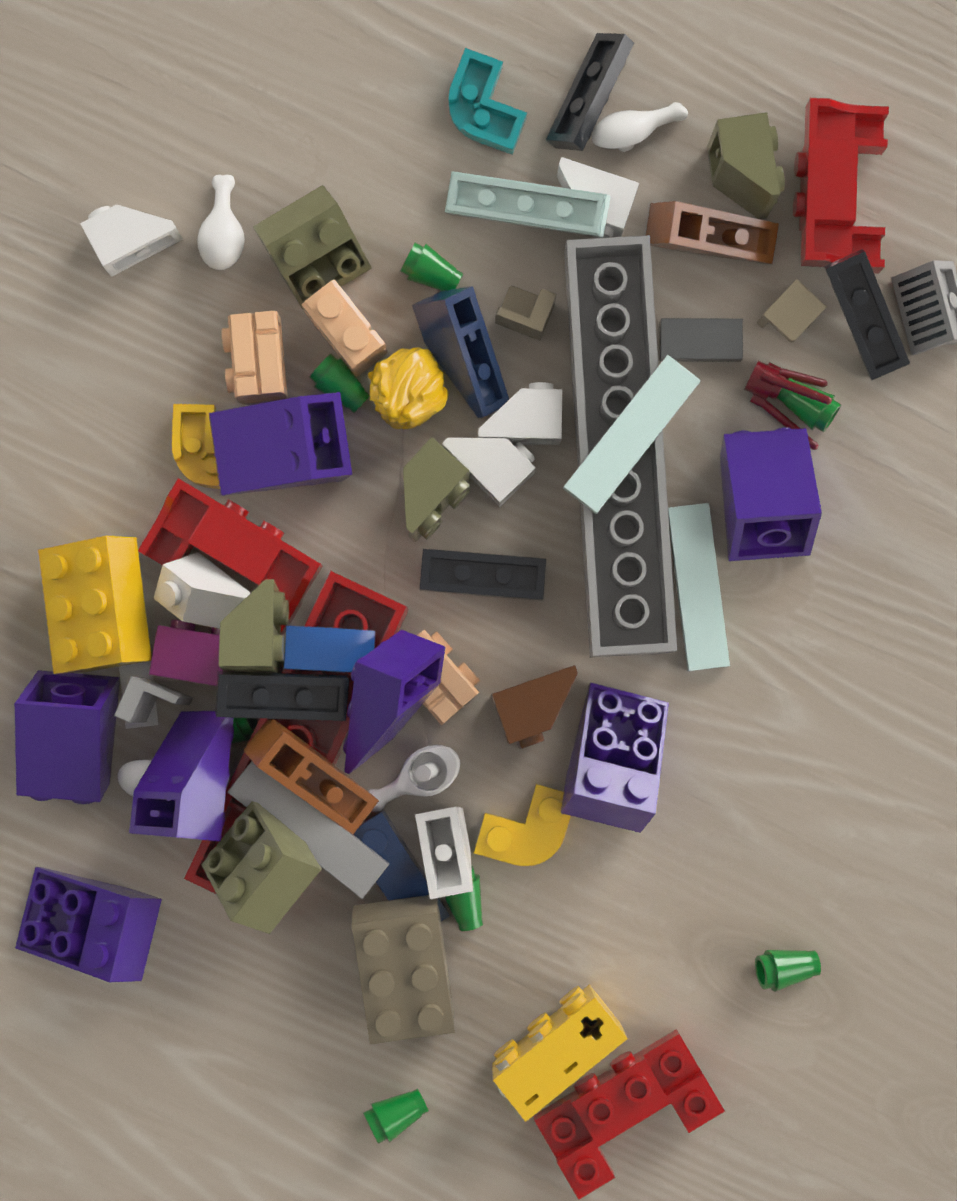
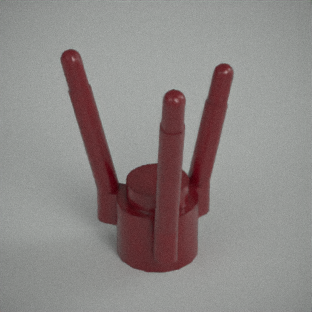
[744,360,832,450]

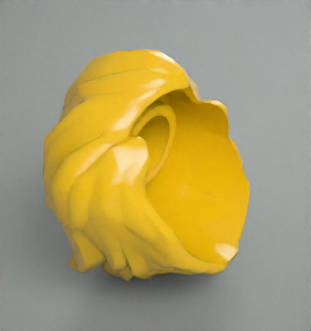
[367,347,449,430]

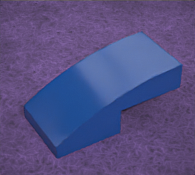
[284,626,375,673]

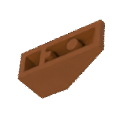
[645,201,779,264]
[243,719,379,835]

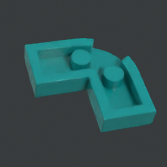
[448,48,527,155]

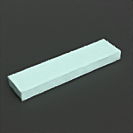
[445,171,611,238]
[563,355,701,514]
[668,503,730,671]

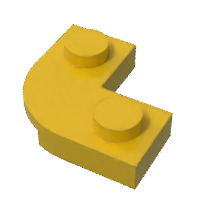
[172,404,220,489]
[474,784,571,866]

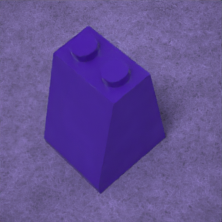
[720,427,822,561]
[14,670,120,804]

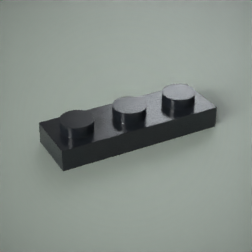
[546,33,634,151]
[824,249,910,380]
[419,549,546,601]
[215,671,349,721]

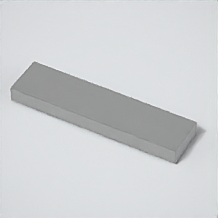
[228,761,390,899]

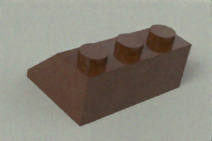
[491,665,578,749]

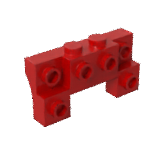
[793,98,889,274]
[138,478,323,635]
[534,1029,725,1200]

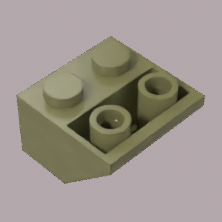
[707,112,785,219]
[253,185,372,310]
[403,437,470,542]
[219,579,289,673]
[202,801,322,934]

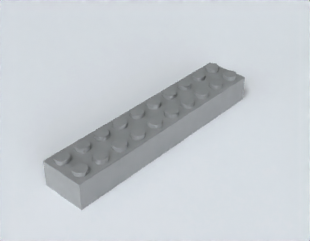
[564,235,677,658]

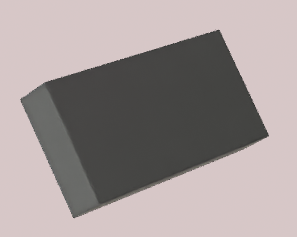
[660,318,743,362]

